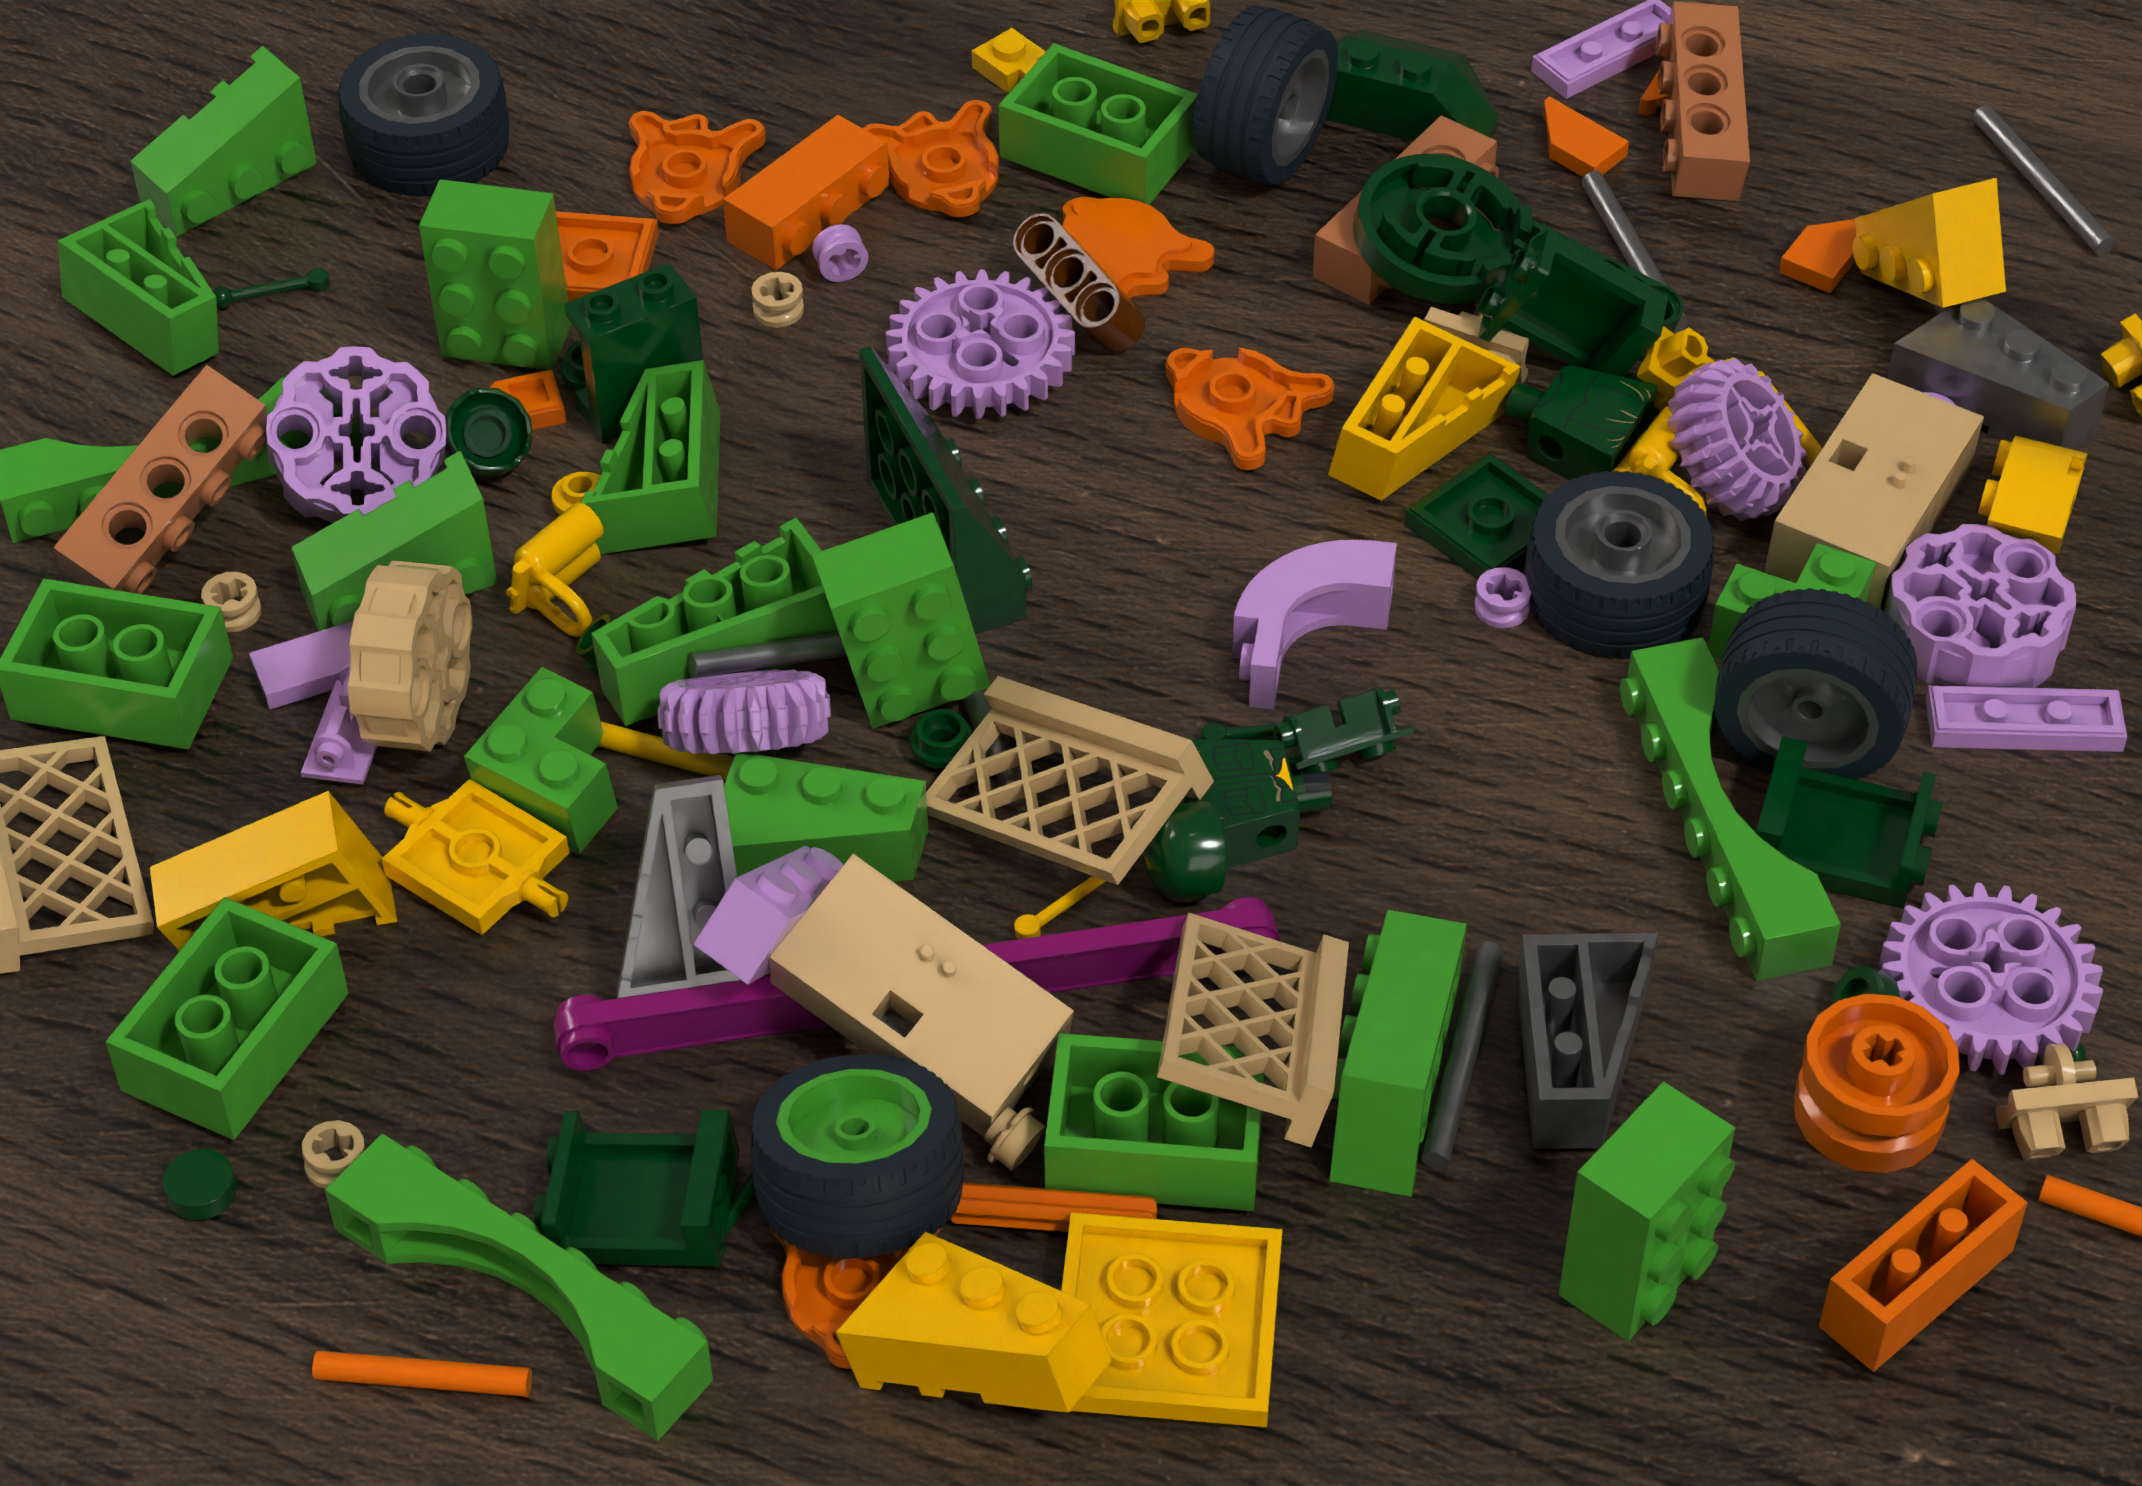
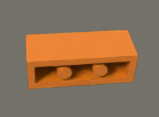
[723,115,890,271]
[1819,1159,2028,1372]

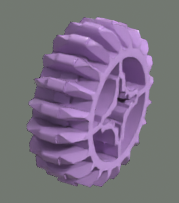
[1667,358,1808,521]
[657,669,831,755]

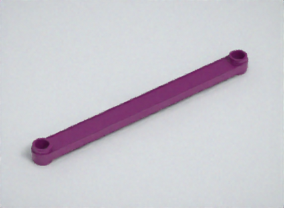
[553,898,1280,1071]

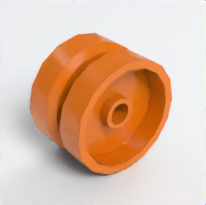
[1794,994,1960,1173]

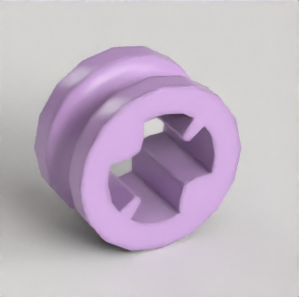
[812,224,868,282]
[1474,567,1531,628]

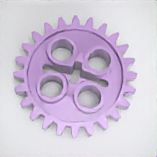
[886,269,1075,419]
[1879,883,2103,1074]

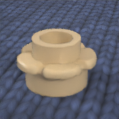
[983,1107,1046,1171]

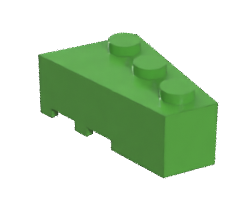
[130,46,317,237]
[58,199,219,376]
[581,360,720,554]
[291,451,498,632]
[724,752,928,882]

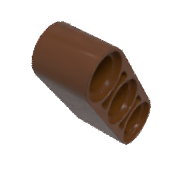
[1013,213,1145,352]

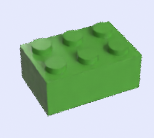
[998,43,1198,205]
[419,179,571,371]
[812,513,990,729]
[0,578,233,749]
[106,897,349,1140]
[1044,1033,1265,1211]
[1559,1081,1735,1342]

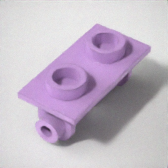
[301,663,377,784]

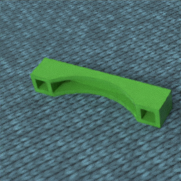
[0,376,363,543]
[1620,637,1841,981]
[325,1133,713,1441]

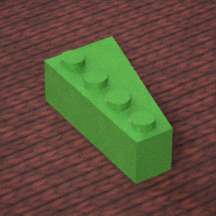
[591,517,838,726]
[1329,910,1467,1197]

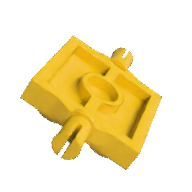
[382,779,570,935]

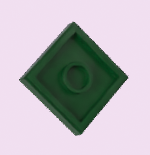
[1404,452,1548,579]

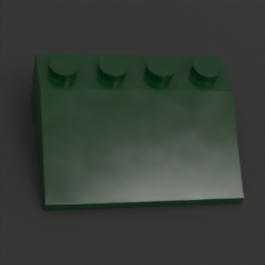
[859,346,1033,635]

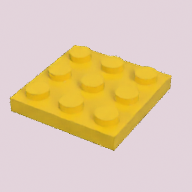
[1061,1212,1282,1427]

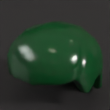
[445,388,533,478]
[1142,801,1227,903]

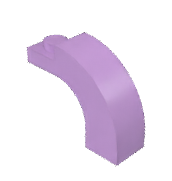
[1232,540,1397,710]

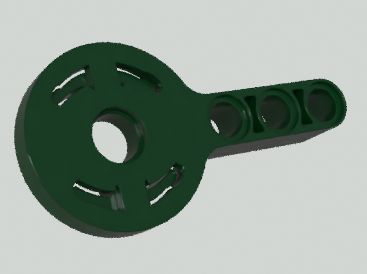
[1353,154,1684,360]

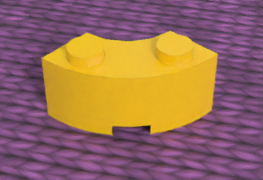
[1978,436,2088,554]

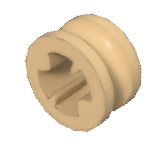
[751,272,804,328]
[201,572,262,633]
[302,1120,365,1188]

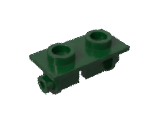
[1274,687,1414,774]

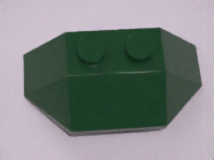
[1325,30,1499,141]

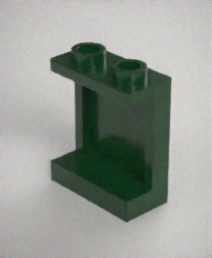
[1478,229,1668,377]
[564,264,703,443]
[1756,736,1943,909]
[534,1110,740,1266]

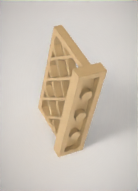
[926,676,1214,885]
[0,736,154,974]
[1157,912,1349,1147]

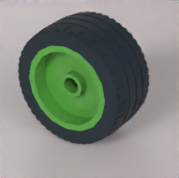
[750,1054,964,1259]

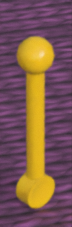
[1014,856,1111,939]

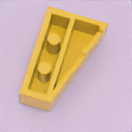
[1852,178,2006,308]
[1328,317,1521,501]
[150,791,398,951]
[836,1232,1112,1413]

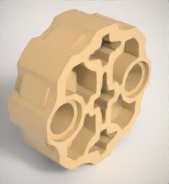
[347,561,472,752]

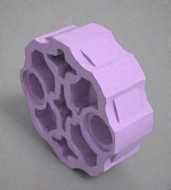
[266,346,446,523]
[1884,524,2076,688]

